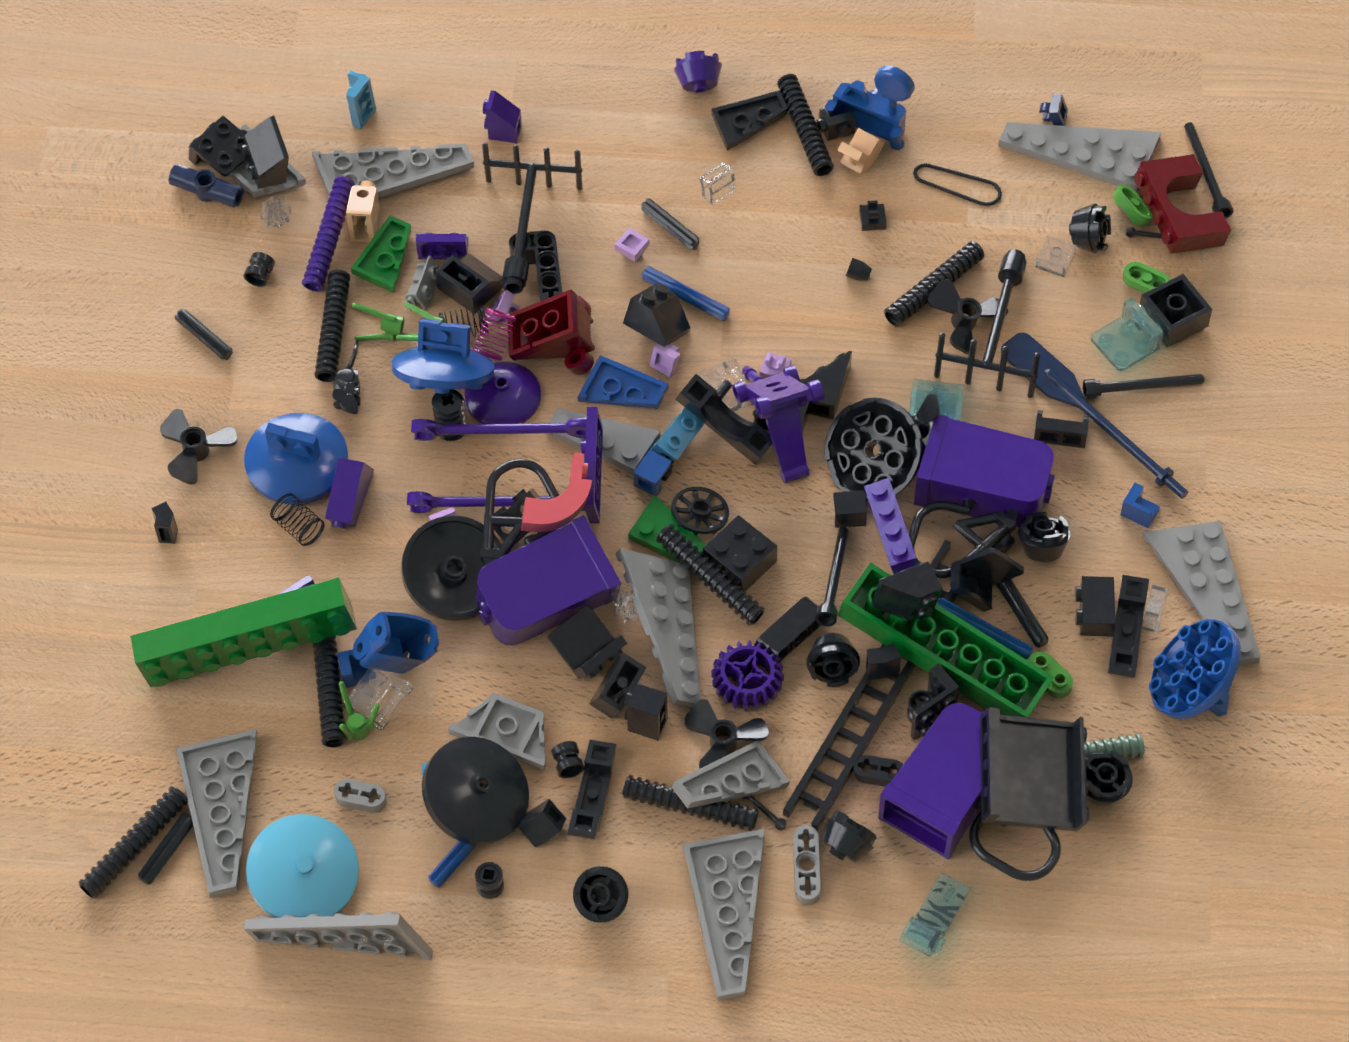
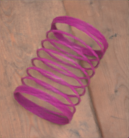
[472,308,516,361]

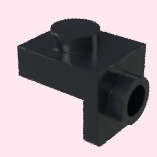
[816,108,856,141]

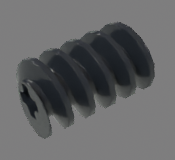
[432,389,467,441]

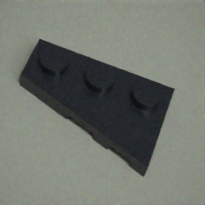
[711,90,788,151]

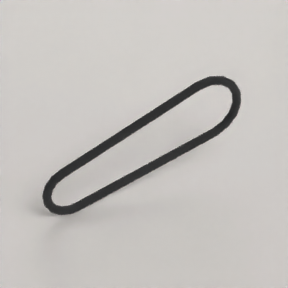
[913,163,1002,206]

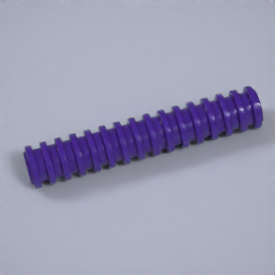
[302,176,356,291]

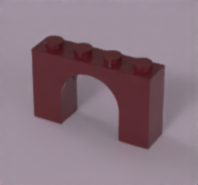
[1134,154,1231,254]

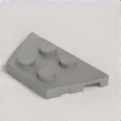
[230,124,306,198]
[448,693,546,770]

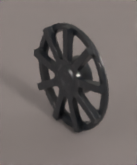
[671,486,729,535]

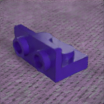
[416,233,469,259]

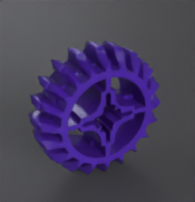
[711,640,784,711]

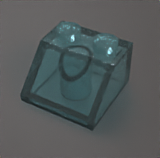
[909,379,964,422]

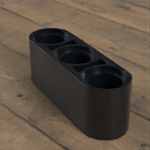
[754,596,821,662]

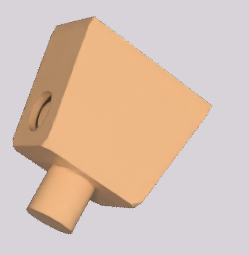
[346,181,379,243]

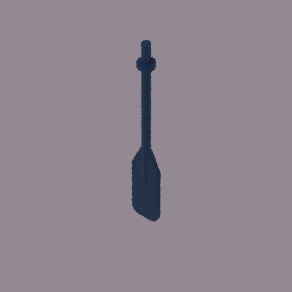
[1001,332,1189,499]

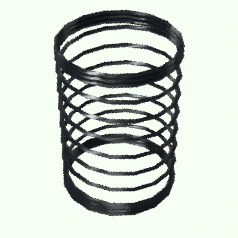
[439,305,489,338]
[270,493,325,546]

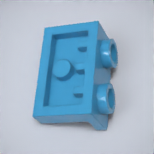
[346,70,376,129]
[650,408,704,461]

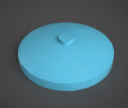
[246,814,359,918]

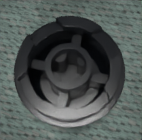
[1069,203,1111,253]
[1018,512,1071,562]
[806,633,860,687]
[1085,751,1133,805]
[822,810,877,863]
[573,866,629,923]

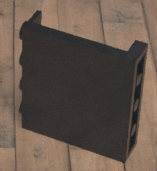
[980,707,1090,832]

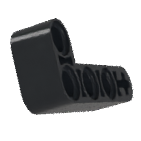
[509,230,562,301]

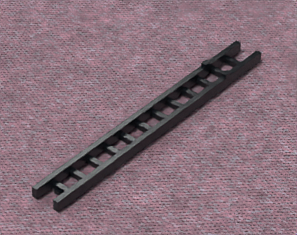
[783,540,957,831]

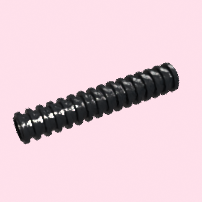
[777,74,834,176]
[884,241,985,327]
[314,270,351,382]
[656,524,765,626]
[313,635,346,748]
[622,775,759,831]
[78,786,188,899]

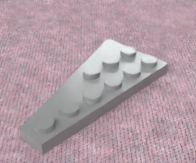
[998,122,1161,191]
[312,144,474,198]
[1142,521,1260,665]
[615,548,700,708]
[176,729,258,898]
[683,828,765,1001]
[244,912,433,960]

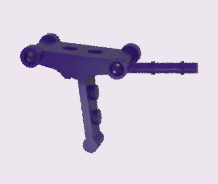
[732,365,824,483]

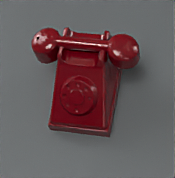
[508,289,595,375]

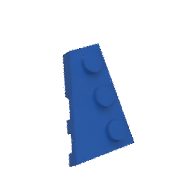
[577,355,669,409]

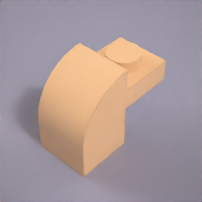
[838,128,885,174]

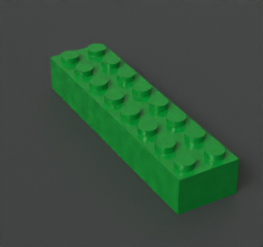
[838,562,1054,718]
[130,577,357,687]

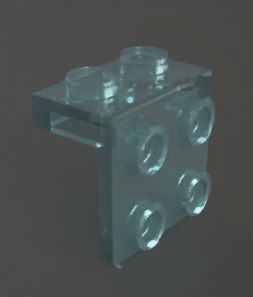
[1091,298,1164,371]

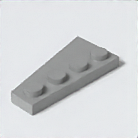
[547,408,660,474]
[672,741,790,808]

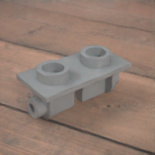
[405,256,439,311]

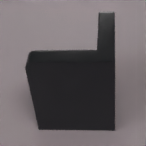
[833,490,867,528]
[518,798,567,847]

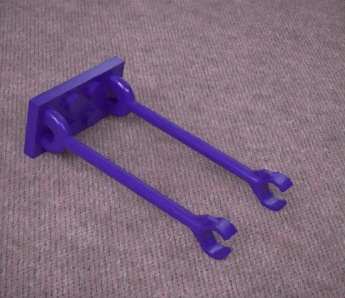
[407,407,603,523]

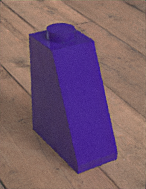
[325,457,374,529]

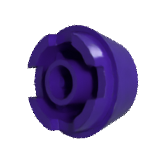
[674,51,722,93]

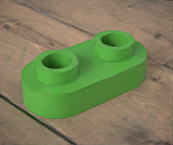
[1113,185,1153,226]
[1123,262,1171,293]
[1028,652,1073,698]

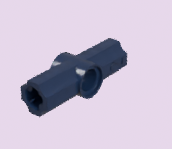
[168,164,244,208]

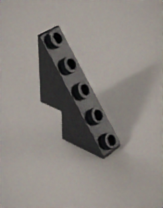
[753,351,852,434]

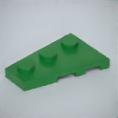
[351,215,412,293]
[628,495,706,563]

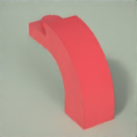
[521,453,592,532]

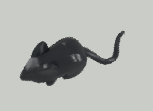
[332,341,360,414]

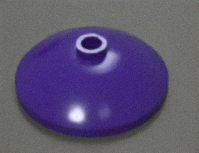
[465,362,541,424]

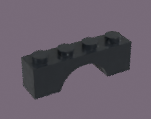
[675,374,773,465]

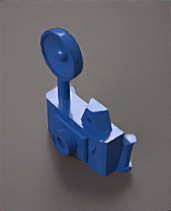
[825,65,915,150]

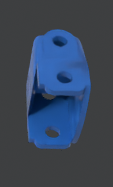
[353,612,439,674]

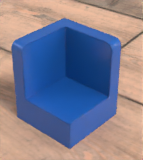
[634,450,671,496]
[1120,482,1160,528]
[337,650,376,688]

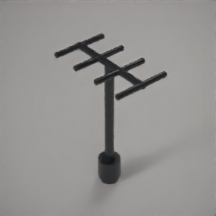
[482,142,583,294]
[934,249,1041,398]

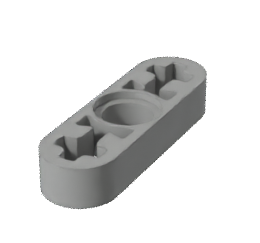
[793,825,821,905]

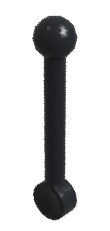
[1126,227,1162,238]
[742,795,786,830]

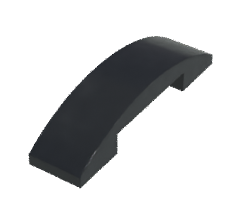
[1108,575,1149,678]
[568,740,616,839]

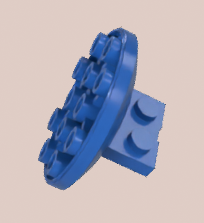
[391,318,494,394]
[244,413,348,505]
[1149,619,1241,719]

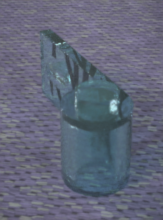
[900,872,971,957]

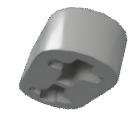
[334,779,386,813]

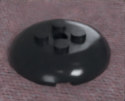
[824,397,922,501]

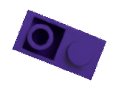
[483,90,522,143]

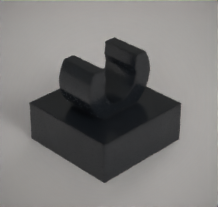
[859,200,887,231]

